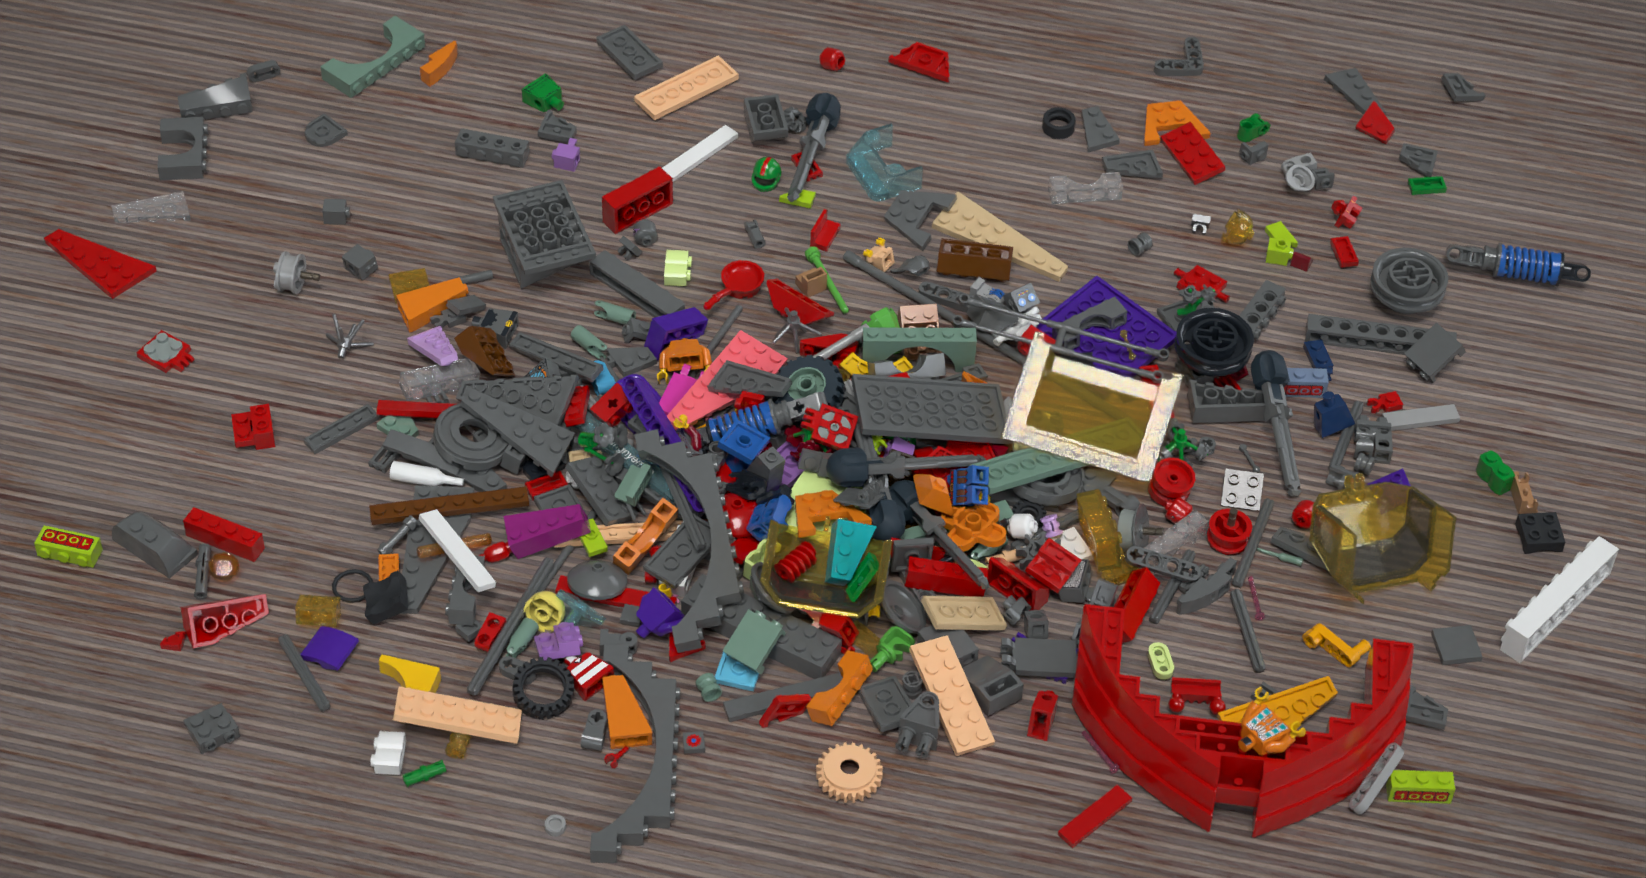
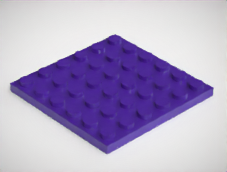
[1036,276,1176,401]

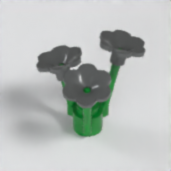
[578,422,628,476]

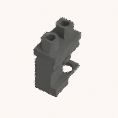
[1353,415,1393,464]

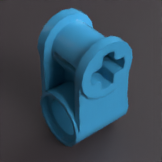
[591,360,616,396]

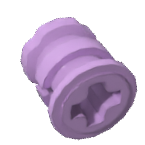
[1040,514,1063,538]

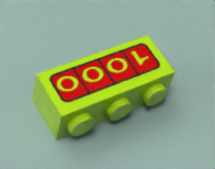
[34,525,103,568]
[1386,770,1455,804]

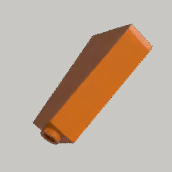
[396,277,469,333]
[603,675,652,749]

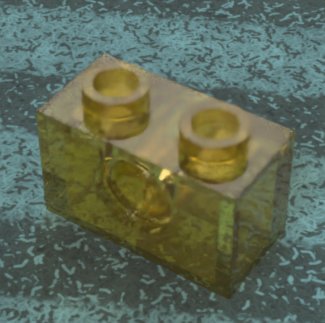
[295,595,341,627]

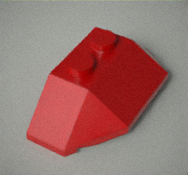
[766,279,834,325]

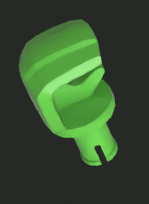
[870,626,915,672]

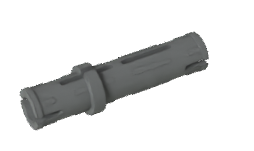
[194,544,212,599]

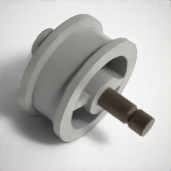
[273,251,320,294]

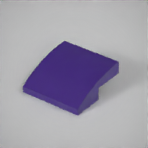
[300,626,359,670]

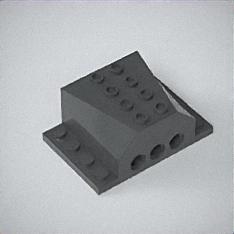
[492,180,596,289]

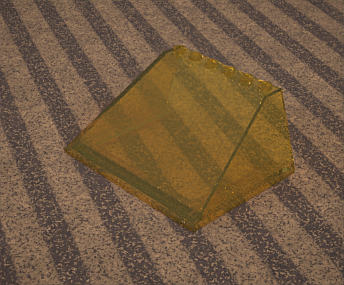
[1001,331,1183,483]

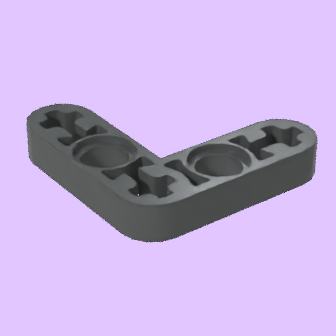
[1154,37,1204,76]

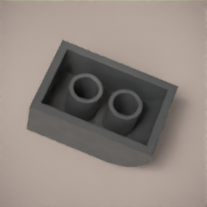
[744,94,788,142]

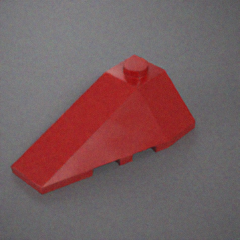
[181,594,269,648]

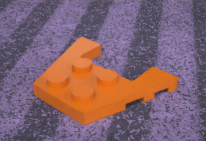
[1144,100,1211,146]
[795,490,872,538]

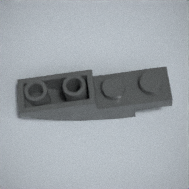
[1176,557,1237,615]

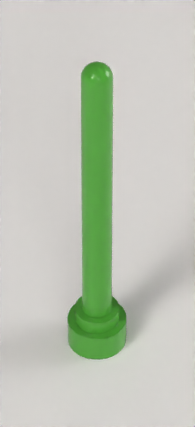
[805,246,849,314]

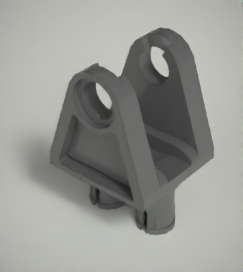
[895,691,939,758]

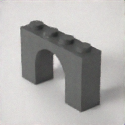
[158,117,208,181]

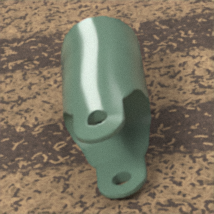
[594,300,636,325]
[570,325,607,359]
[968,536,1008,561]
[505,618,539,658]

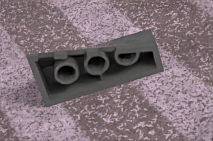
[177,72,252,120]

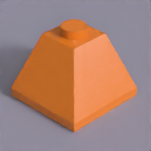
[913,474,954,516]

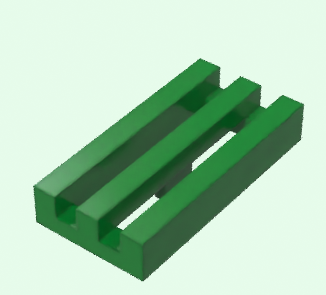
[1407,176,1447,195]

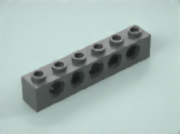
[1239,280,1286,340]

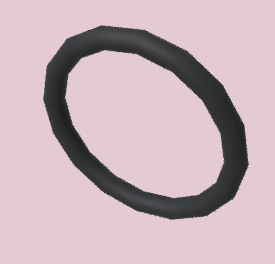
[332,569,373,603]

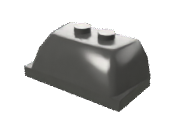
[112,511,198,579]

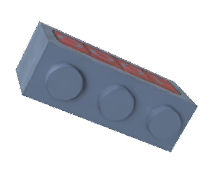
[1284,368,1329,398]

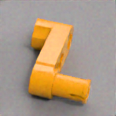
[1302,623,1371,667]

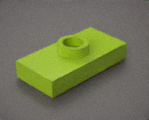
[579,518,608,557]

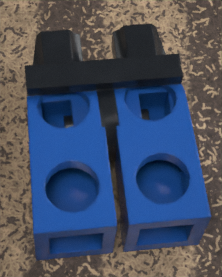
[746,484,795,541]

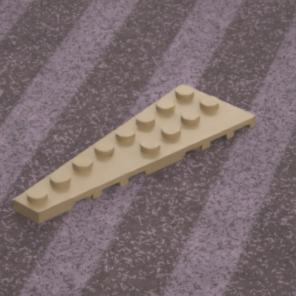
[932,192,1068,282]

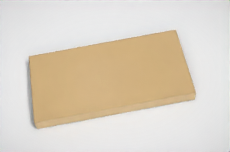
[921,596,1007,630]

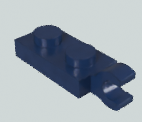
[1303,339,1334,381]

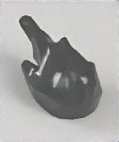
[890,255,930,277]

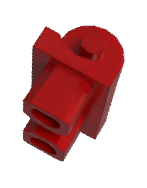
[1331,195,1363,229]

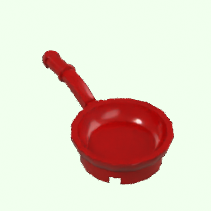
[703,260,764,310]

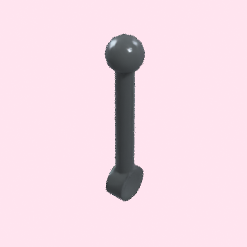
[1239,444,1260,473]

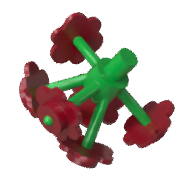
[785,420,834,462]

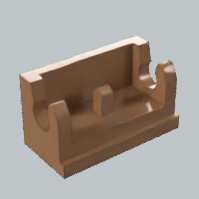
[1511,471,1538,514]

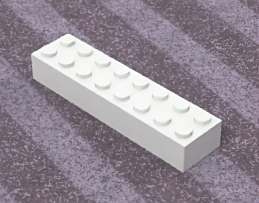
[1500,536,1619,663]

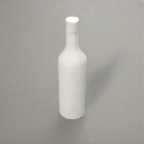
[390,461,464,486]

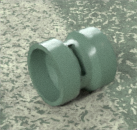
[696,673,722,702]

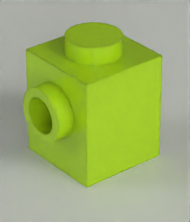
[1265,237,1294,266]

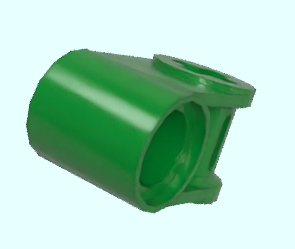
[1237,113,1271,142]

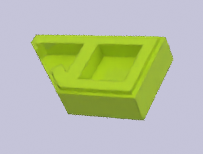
[779,189,816,208]
[1265,221,1298,248]

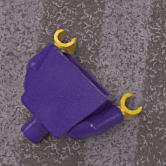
[636,584,685,639]

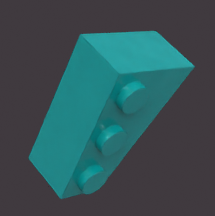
[825,519,877,586]

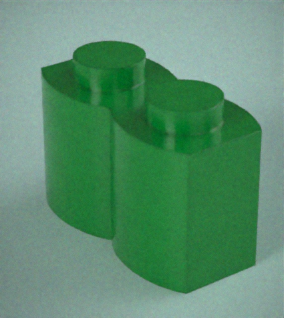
[1476,450,1515,495]

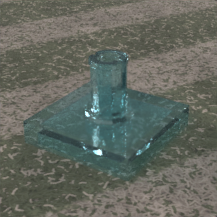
[556,589,606,626]

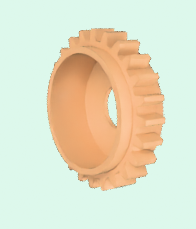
[816,742,883,803]

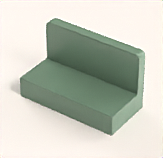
[614,463,653,507]

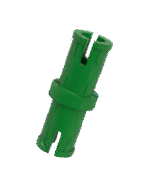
[402,760,447,787]

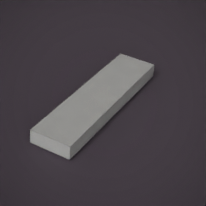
[1381,404,1460,431]

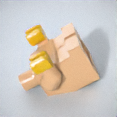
[863,238,895,272]

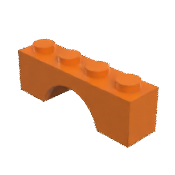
[613,498,678,575]
[806,650,873,726]

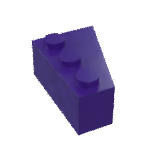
[644,307,708,361]

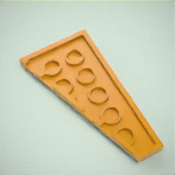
[1217,676,1338,728]

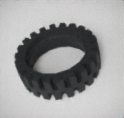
[512,657,574,719]

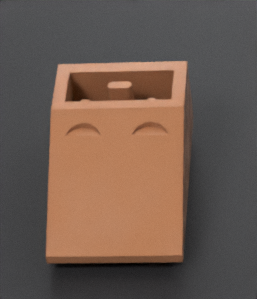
[898,304,942,360]

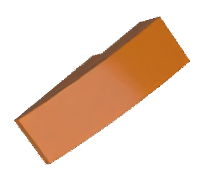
[420,40,458,87]

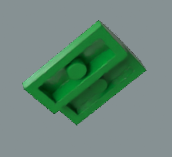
[845,552,879,602]

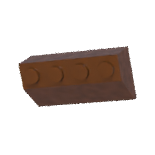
[937,238,1013,282]

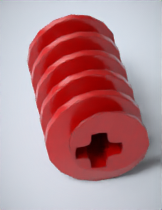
[774,541,817,583]

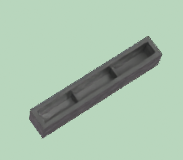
[589,250,685,318]

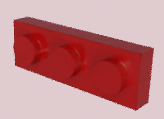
[564,385,590,427]

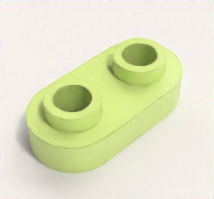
[1148,642,1174,680]

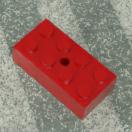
[602,166,673,235]

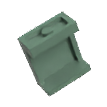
[723,609,786,675]

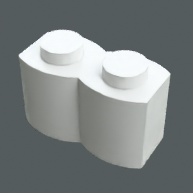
[371,731,406,775]

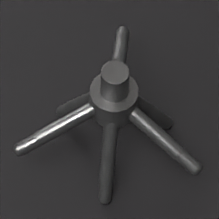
[772,307,821,353]
[326,314,374,358]

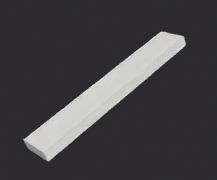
[662,125,738,182]
[419,509,496,592]

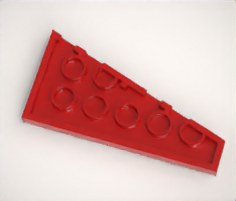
[44,229,157,299]

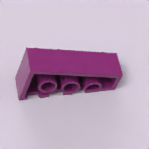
[503,504,591,559]

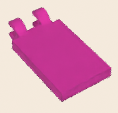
[659,363,704,416]

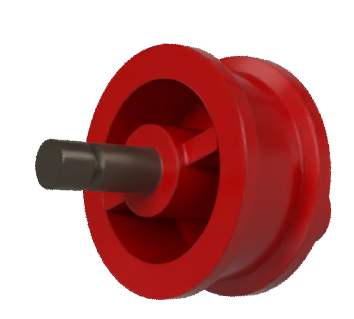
[1207,508,1252,555]

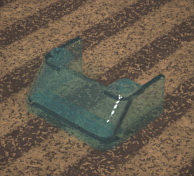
[846,123,923,202]

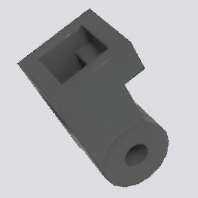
[600,629,638,656]

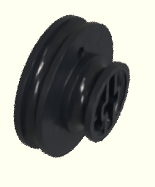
[1175,308,1254,377]

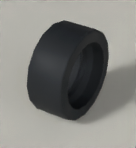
[1042,107,1076,139]

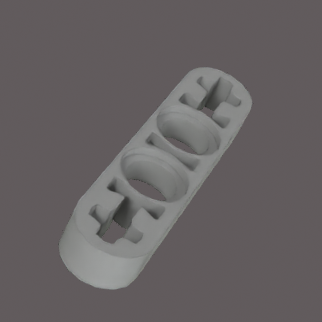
[1349,743,1404,814]

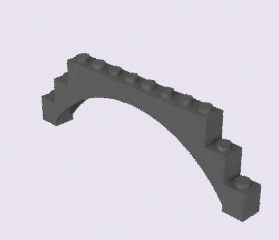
[634,429,744,653]
[590,644,680,863]

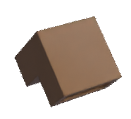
[795,267,827,298]

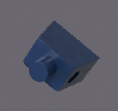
[1314,391,1355,438]

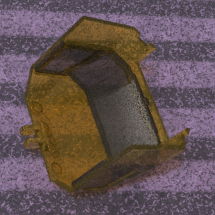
[1309,473,1456,605]
[760,516,893,618]

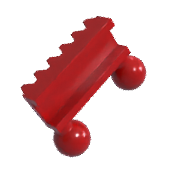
[1168,677,1226,715]

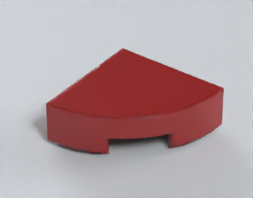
[160,631,187,652]

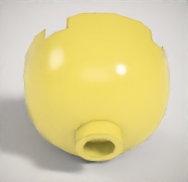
[523,591,565,632]

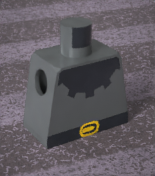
[472,309,519,349]

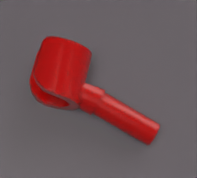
[604,746,629,769]

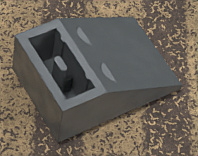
[962,655,1024,716]

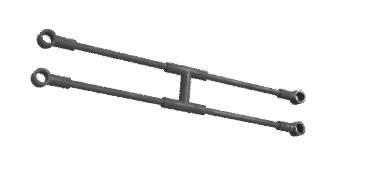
[952,293,1169,384]

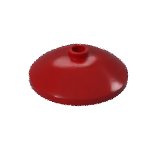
[723,493,758,538]

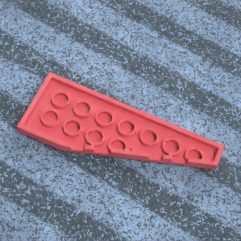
[667,330,788,430]

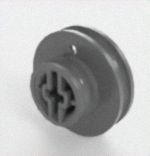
[1370,248,1448,314]

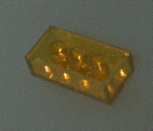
[1076,489,1124,572]

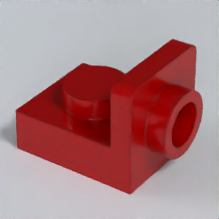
[734,391,765,416]

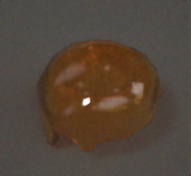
[208,552,240,582]

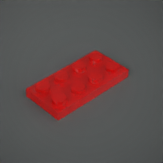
[1160,122,1226,185]

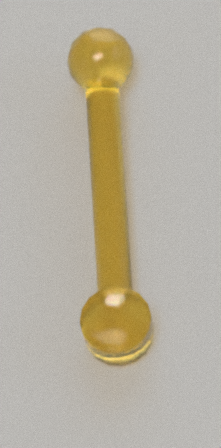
[1120,330,1136,360]

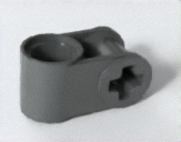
[581,709,607,751]

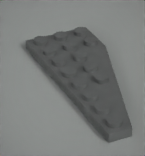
[402,485,474,614]

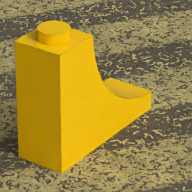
[379,654,441,693]

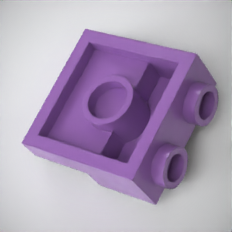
[534,622,583,660]

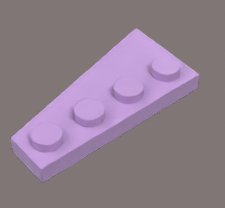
[407,326,458,366]

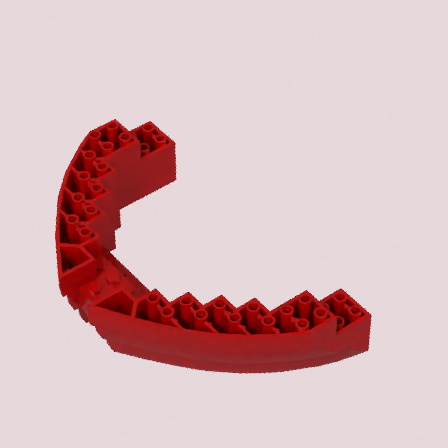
[1072,604,1414,838]

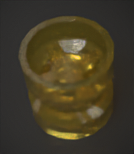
[445,732,471,759]

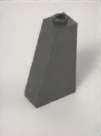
[746,446,785,492]

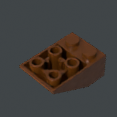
[454,326,515,377]

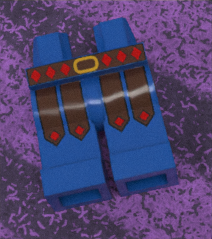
[947,465,989,507]

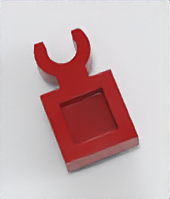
[1367,391,1403,413]

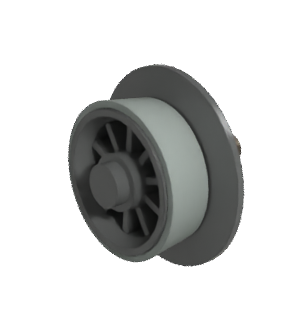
[1117,503,1164,558]

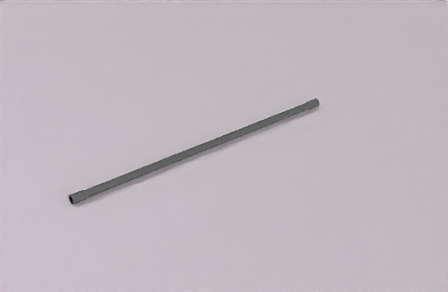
[843,250,1163,443]

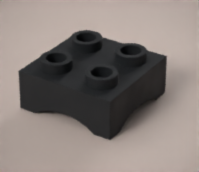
[1515,512,1566,554]
[363,570,409,625]

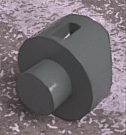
[1002,595,1032,626]

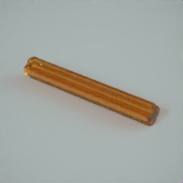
[416,533,492,558]

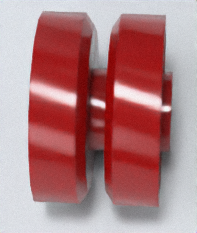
[1148,457,1196,507]

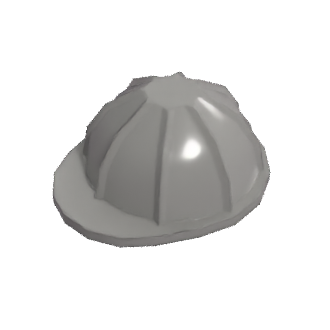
[1285,164,1315,192]

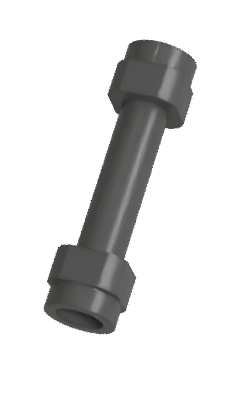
[377,515,418,554]

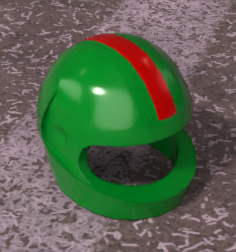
[752,157,782,192]

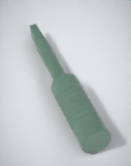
[1256,547,1303,566]

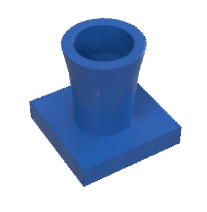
[717,419,770,472]

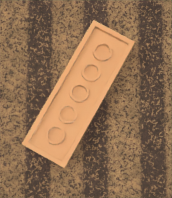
[634,56,739,120]
[909,635,995,756]
[393,686,522,744]

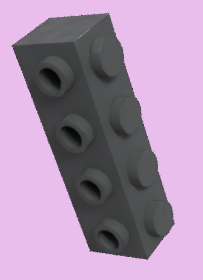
[455,128,530,168]

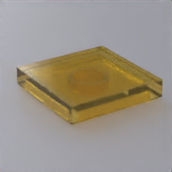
[389,268,429,304]

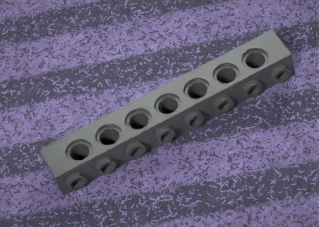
[1305,314,1457,361]

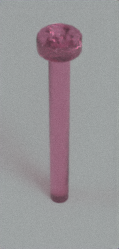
[1248,576,1265,621]
[1082,730,1120,773]

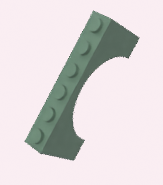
[320,16,425,98]
[861,327,977,372]

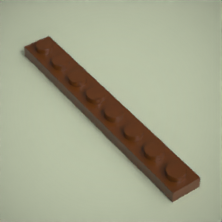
[369,486,529,525]

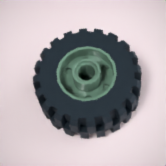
[772,355,846,430]

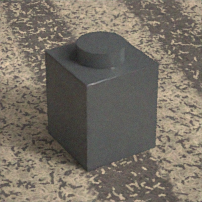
[322,199,350,225]

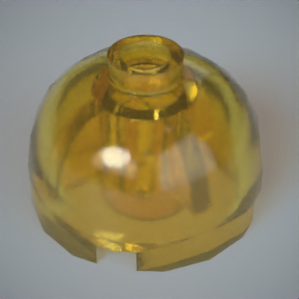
[1221,209,1255,246]

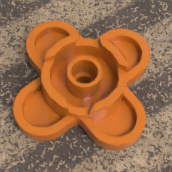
[941,503,1006,552]

